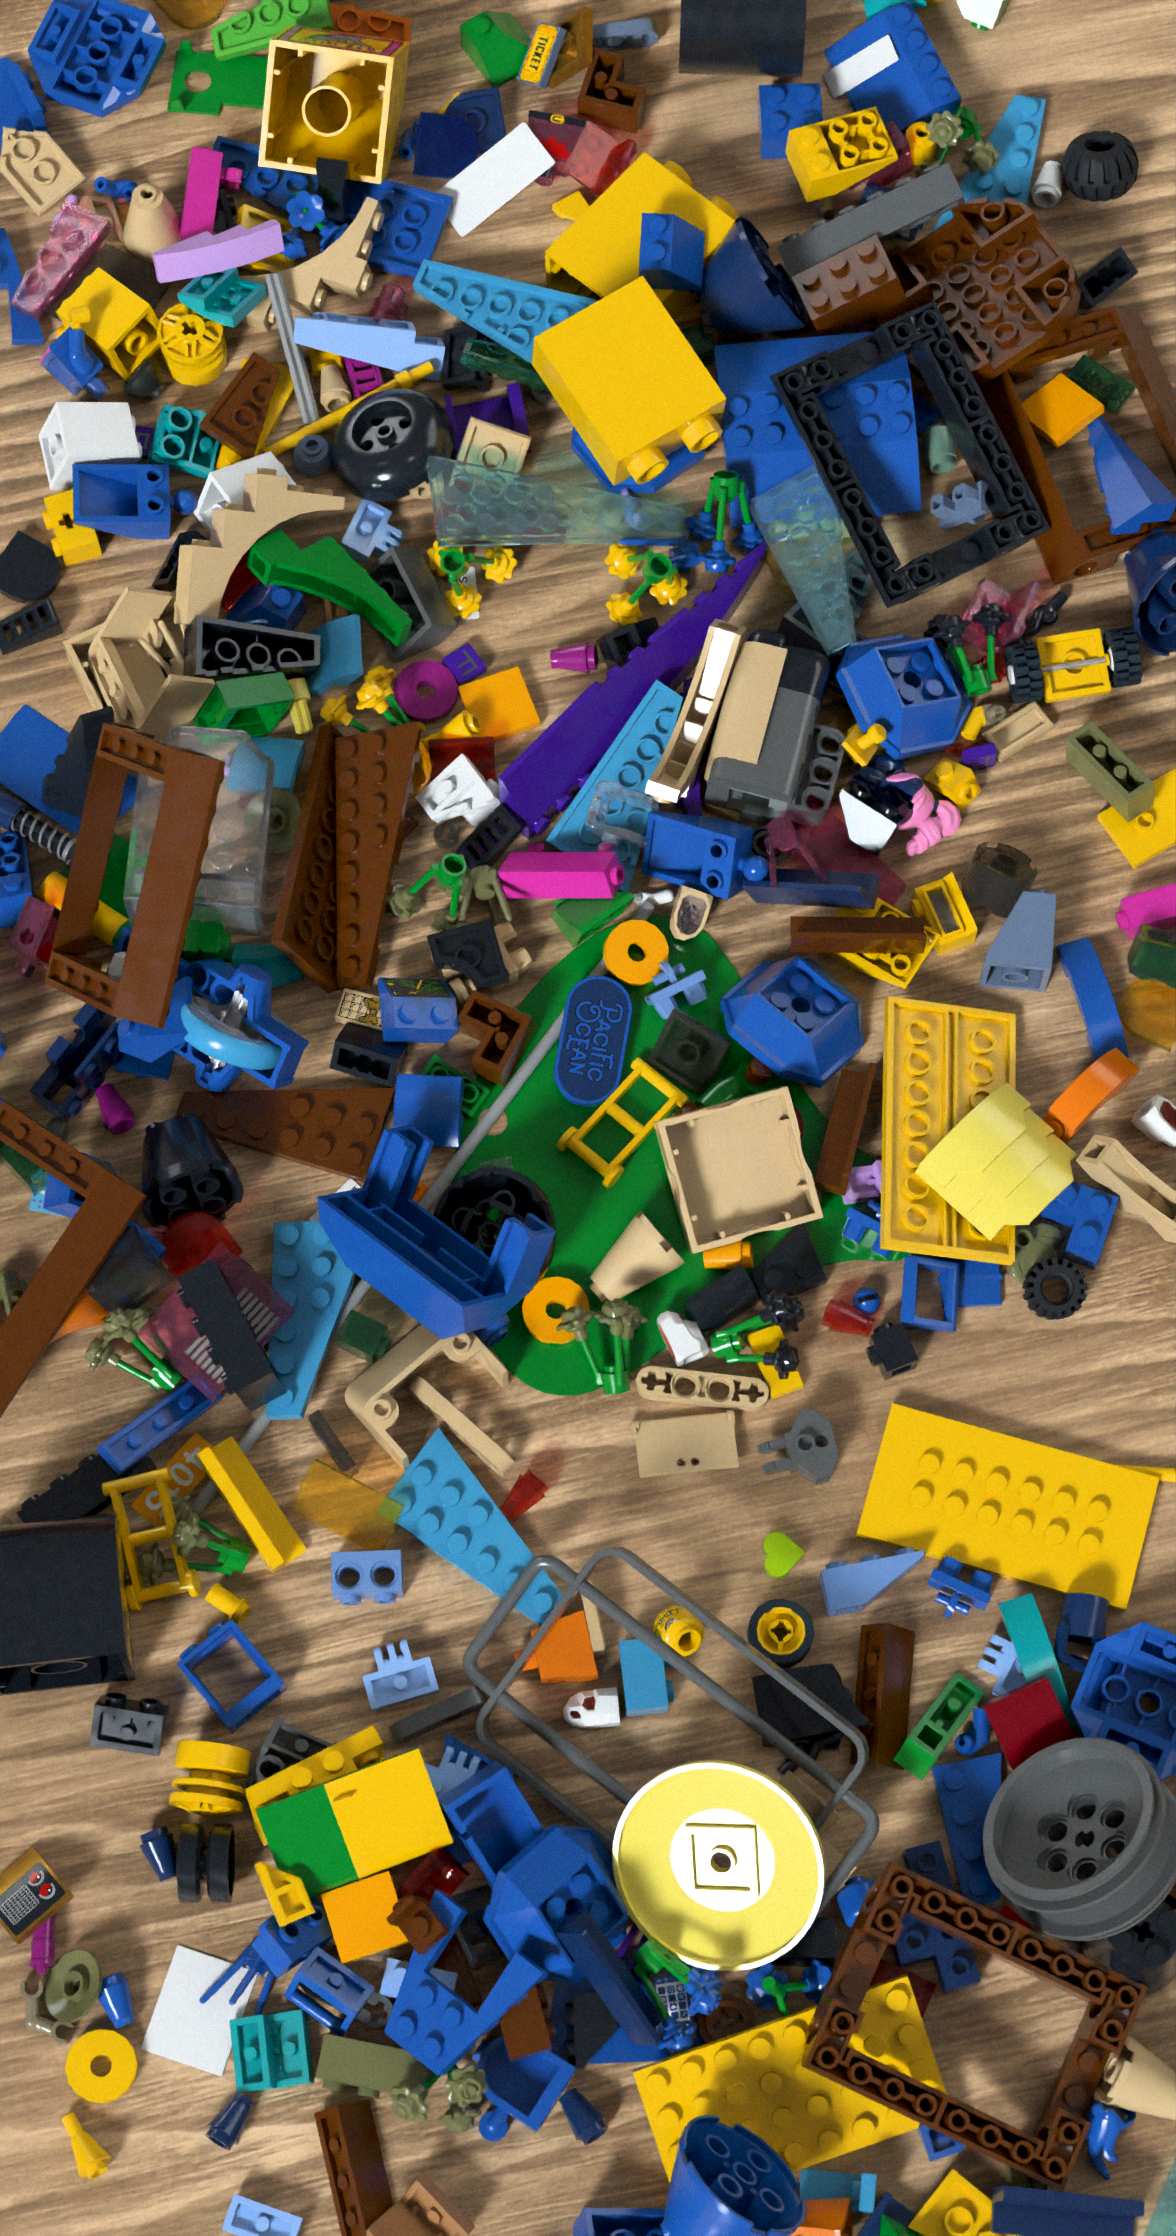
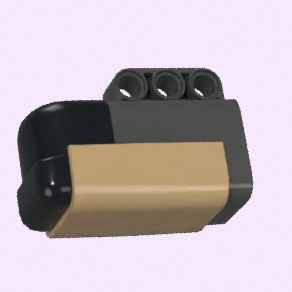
[704,629,845,828]

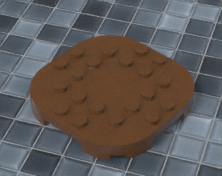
[874,197,1081,386]

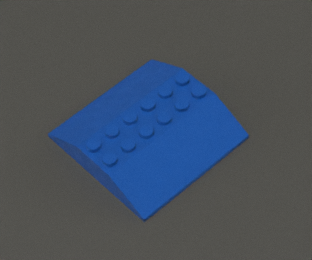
[713,332,922,529]

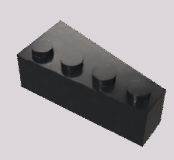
[184,615,320,682]
[177,1258,287,1412]

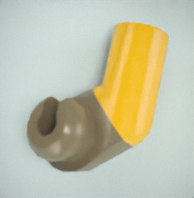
[961,703,1006,741]

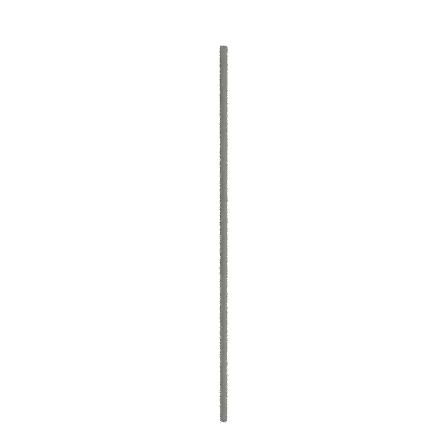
[192,901,655,1516]

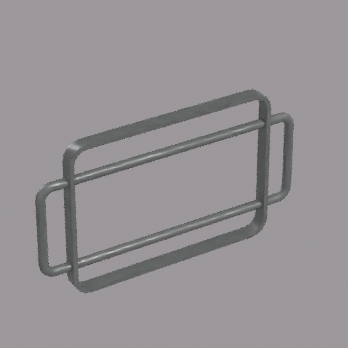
[463,1546,880,1925]

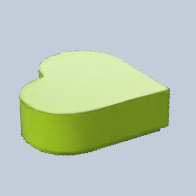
[763,1532,805,1579]

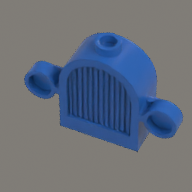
[472,2018,576,2142]

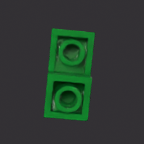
[420,1054,490,1118]

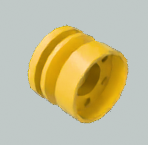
[157,303,228,386]
[168,1740,251,1817]

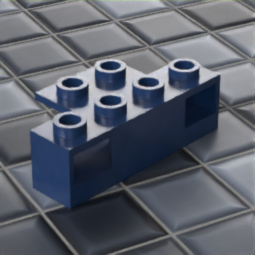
[30,1003,125,1123]
[891,1840,981,1995]

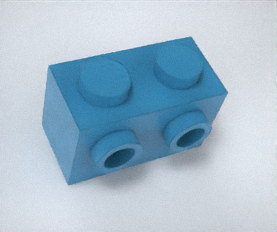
[619,1636,675,1717]

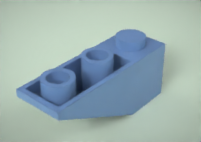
[819,1547,925,1617]

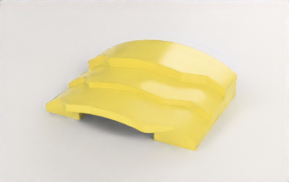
[915,1082,1078,1241]

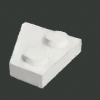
[415,753,500,823]

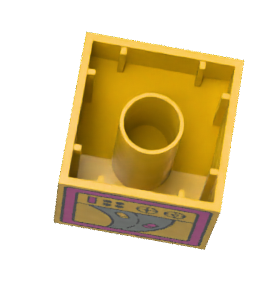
[258,24,410,184]

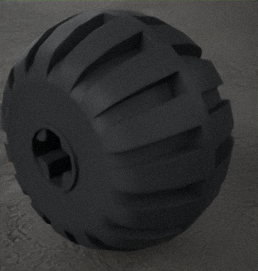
[1061,130,1139,202]

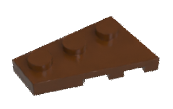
[199,352,280,460]

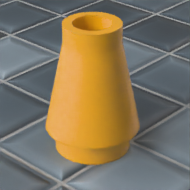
[703,1239,753,1271]

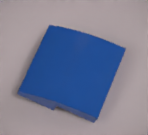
[393,1074,465,1149]

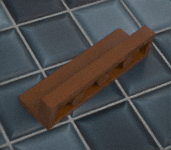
[790,916,926,954]
[814,1063,877,1196]
[850,1623,915,1770]
[314,2100,393,2236]

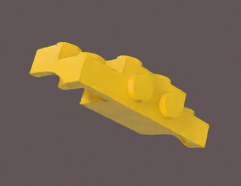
[245,1725,384,1846]

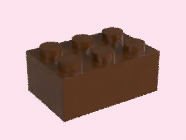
[792,234,908,336]

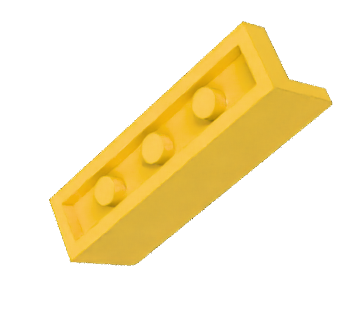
[197,1437,306,1574]

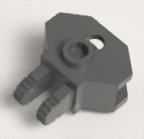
[757,1409,839,1485]

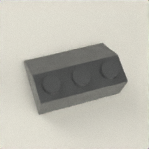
[367,546,458,663]

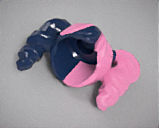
[844,753,962,857]

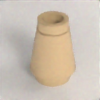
[320,364,351,413]

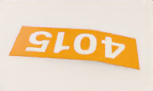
[131,1432,214,1527]

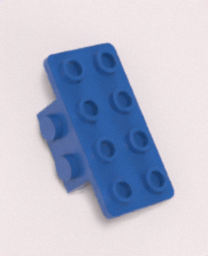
[0,57,52,175]

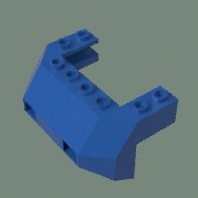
[317,1124,556,1339]

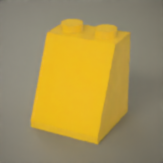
[56,267,160,381]

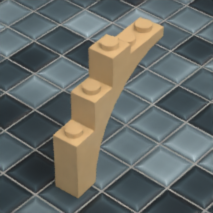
[239,197,384,332]
[174,468,345,625]
[644,619,747,804]
[1076,1134,1176,1243]

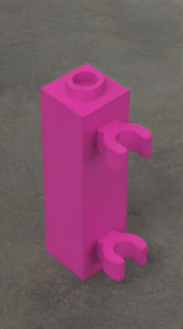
[178,146,242,242]
[498,843,625,898]
[1115,883,1176,955]

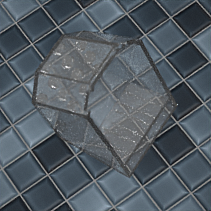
[123,725,275,937]

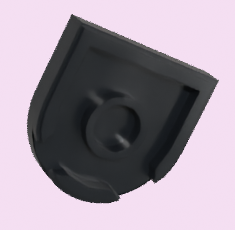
[0,530,60,603]

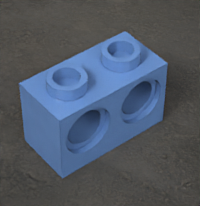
[331,1550,404,1605]

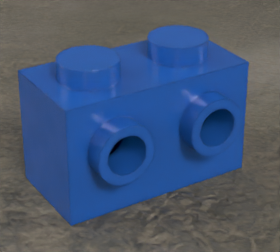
[251,1897,334,1979]

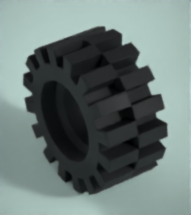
[1022,1257,1088,1320]

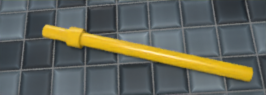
[263,361,435,457]

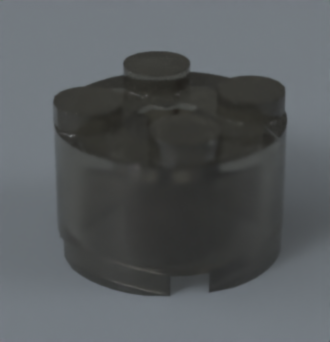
[961,842,1038,918]

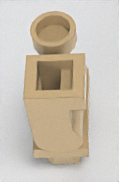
[431,921,532,1006]

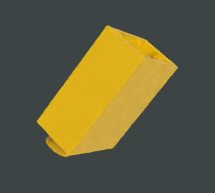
[545,152,739,321]
[532,275,727,486]

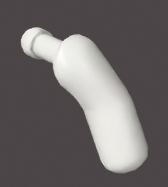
[632,889,674,906]

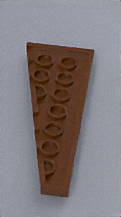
[335,721,426,991]
[271,723,344,993]

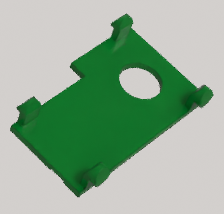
[168,40,268,116]

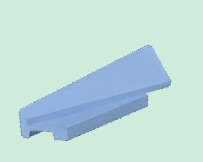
[293,312,445,381]

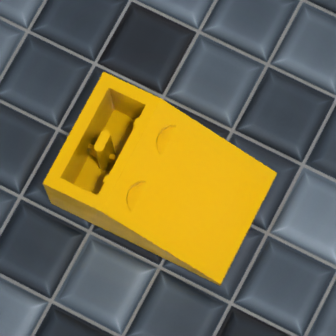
[785,106,898,202]
[824,897,941,989]

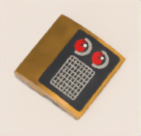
[0,1847,74,1945]

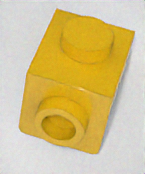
[923,757,981,812]

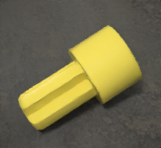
[287,678,313,734]

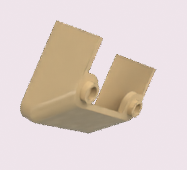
[87,586,215,737]
[345,1324,509,1472]

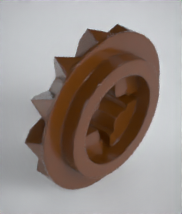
[698,1994,756,2044]

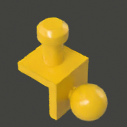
[841,723,887,767]

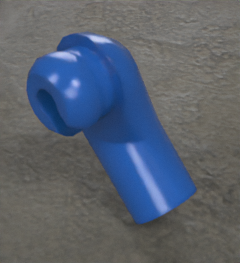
[398,119,430,160]
[954,1708,990,1756]

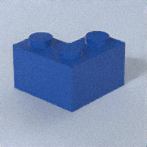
[1040,1182,1119,1270]

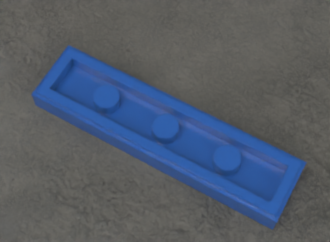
[96,1371,223,1476]

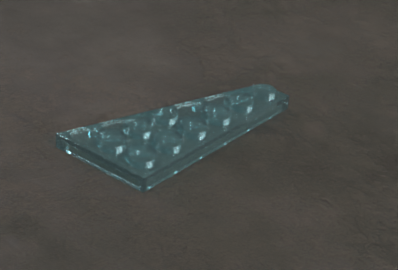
[747,465,857,656]

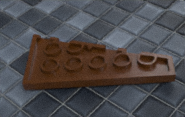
[175,1088,395,1183]

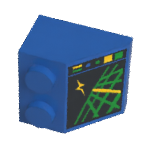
[378,977,459,1043]

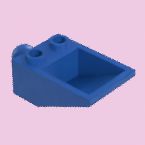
[72,464,198,539]
[641,811,769,900]

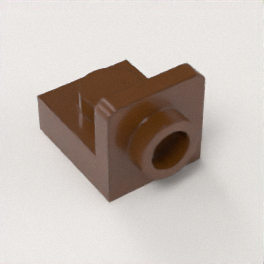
[386,1895,450,1956]

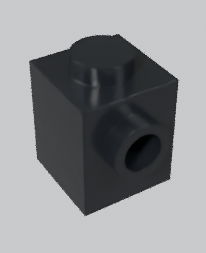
[866,1323,918,1380]

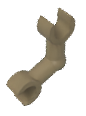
[20,1979,74,2045]

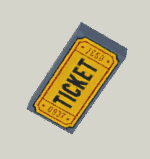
[517,21,567,89]

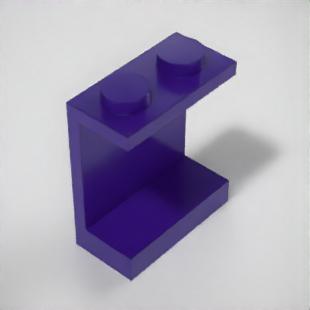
[444,382,531,460]

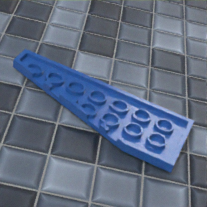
[213,136,453,279]

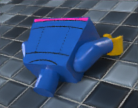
[38,305,110,401]

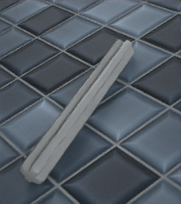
[265,273,320,426]

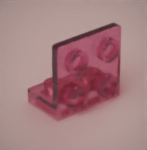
[962,577,1040,653]

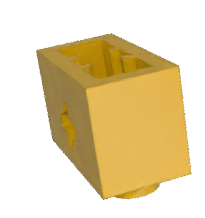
[41,489,102,567]

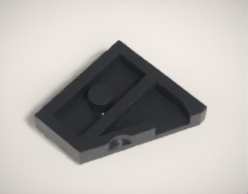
[751,1223,827,1306]

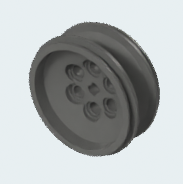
[983,1737,1176,1941]

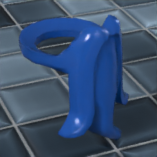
[1084,2100,1136,2180]

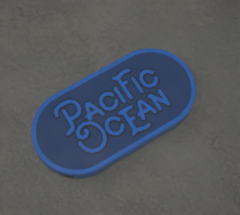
[553,976,632,1107]

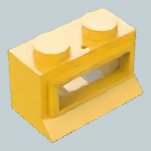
[910,872,978,956]

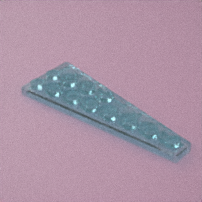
[427,456,689,547]

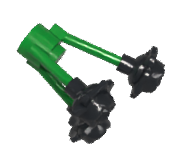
[923,604,1011,696]
[711,1290,805,1380]

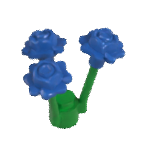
[685,470,771,573]
[632,1937,723,2055]

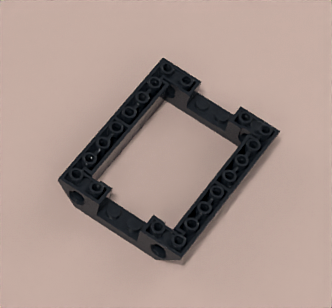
[770,300,1050,608]

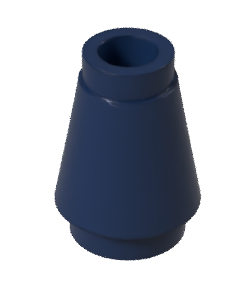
[140,1826,176,1882]
[559,2088,608,2145]
[206,2092,254,2151]

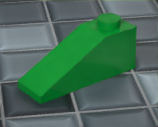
[893,1672,985,1781]

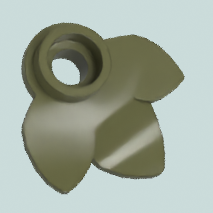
[1007,1223,1065,1284]

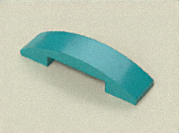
[998,1593,1076,1729]

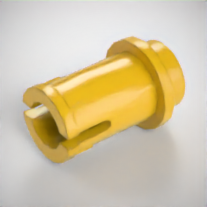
[205,1583,251,1624]

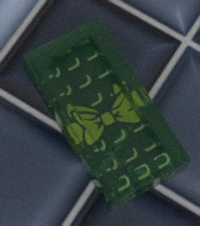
[1066,354,1136,415]

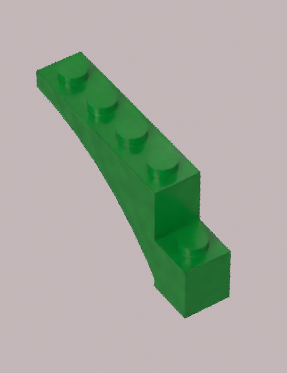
[246,529,413,647]

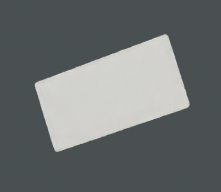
[436,123,555,237]

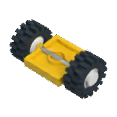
[1005,626,1142,704]

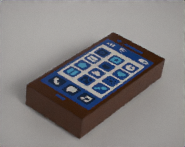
[650,1968,696,2042]

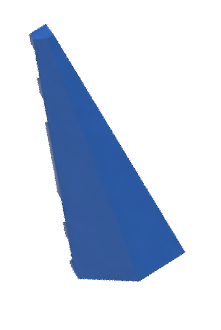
[1087,415,1176,535]

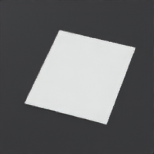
[141,1945,257,2077]

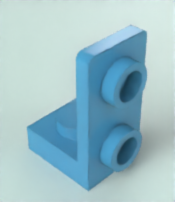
[799,2169,877,2215]

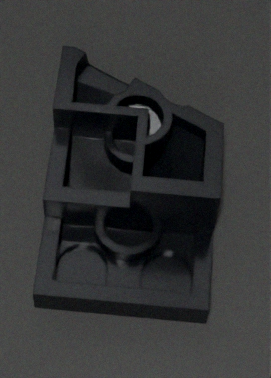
[752,1663,870,1748]

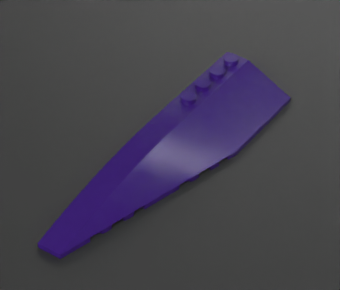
[498,542,768,840]

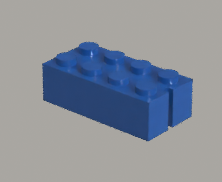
[438,1760,544,1889]

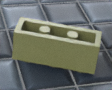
[1066,720,1154,822]
[315,2033,430,2101]

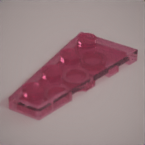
[10,200,114,320]
[785,802,906,907]

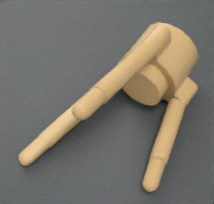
[140,602,187,676]

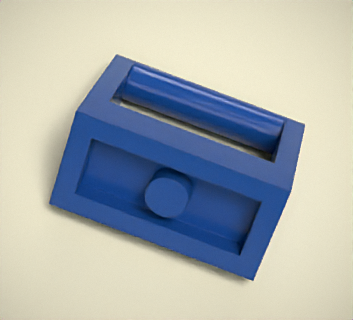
[900,1255,960,1332]
[284,1946,375,2037]

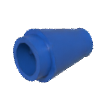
[98,1972,136,2029]

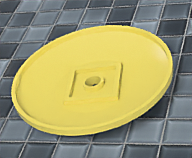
[612,1760,826,1971]

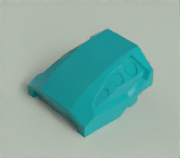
[147,404,220,479]

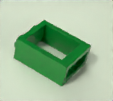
[193,672,295,745]

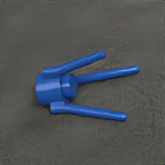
[619,537,701,589]
[199,1945,275,2016]

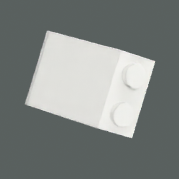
[38,402,142,490]
[194,451,298,541]

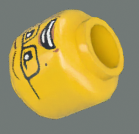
[652,1606,704,1657]

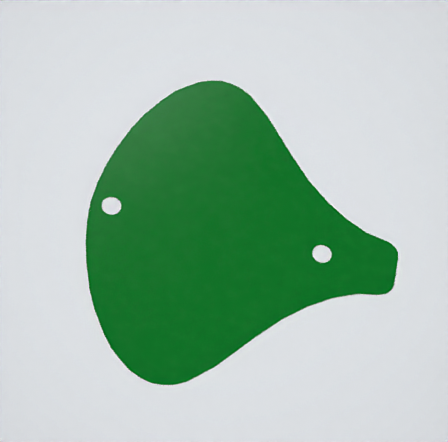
[453,915,910,1396]

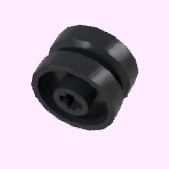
[176,1823,235,1904]

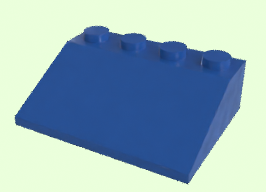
[824,1,961,142]

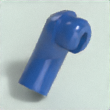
[94,177,138,202]

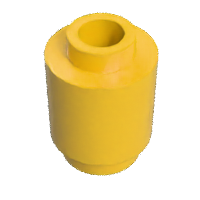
[904,122,936,166]

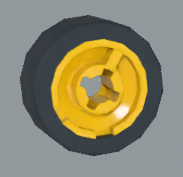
[747,1599,814,1668]

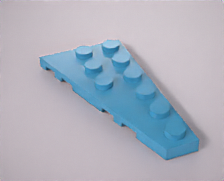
[413,259,598,364]

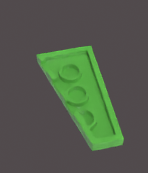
[211,0,335,62]

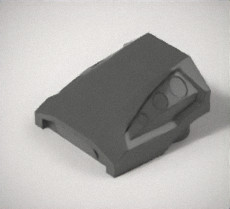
[246,1716,336,1788]

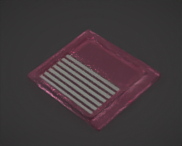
[137,1242,296,1402]

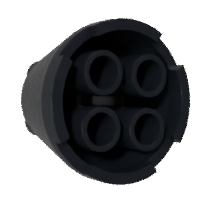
[141,1112,244,1233]
[1079,1898,1176,1995]

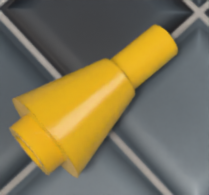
[422,710,481,751]
[61,2113,112,2179]

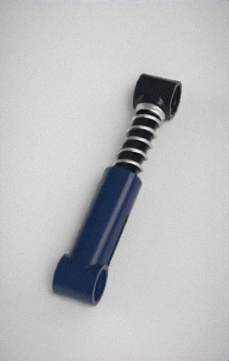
[0,789,110,870]

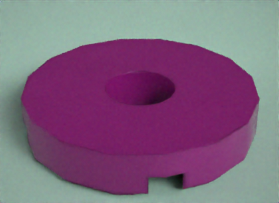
[393,660,458,724]

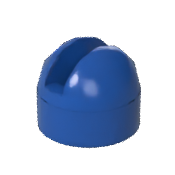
[852,1288,880,1316]

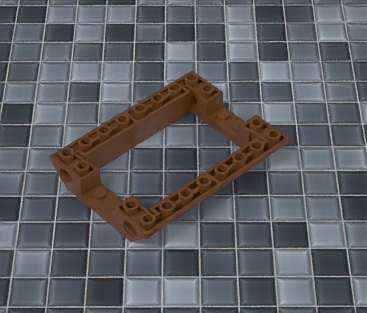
[978,306,1176,585]
[44,721,225,1029]
[0,1097,147,1418]
[801,1862,1148,2192]

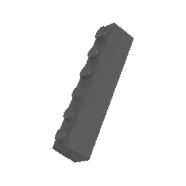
[777,163,965,285]

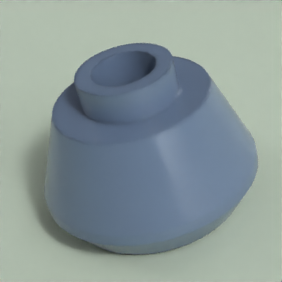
[292,435,333,477]

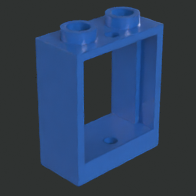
[177,1619,287,1734]

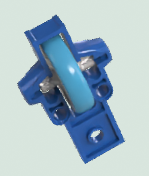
[106,926,309,1092]

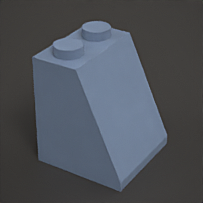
[979,889,1056,992]

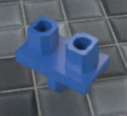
[843,1199,893,1258]
[927,1556,993,1619]

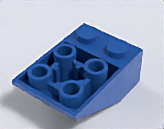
[0,831,39,929]

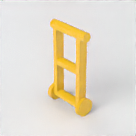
[556,1057,690,1189]
[102,1467,201,1612]

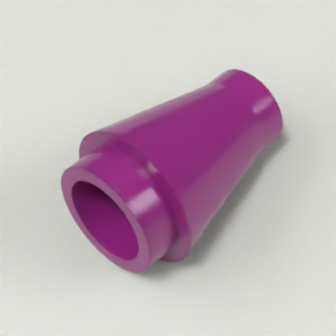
[550,641,598,673]
[95,1083,135,1134]

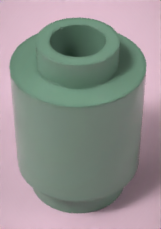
[921,423,957,473]

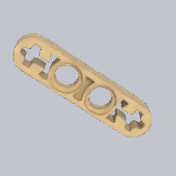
[636,1366,769,1412]
[405,1375,515,1477]

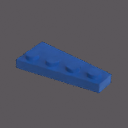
[931,1753,1001,1905]

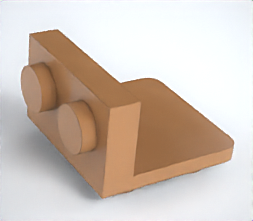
[366,2173,475,2236]

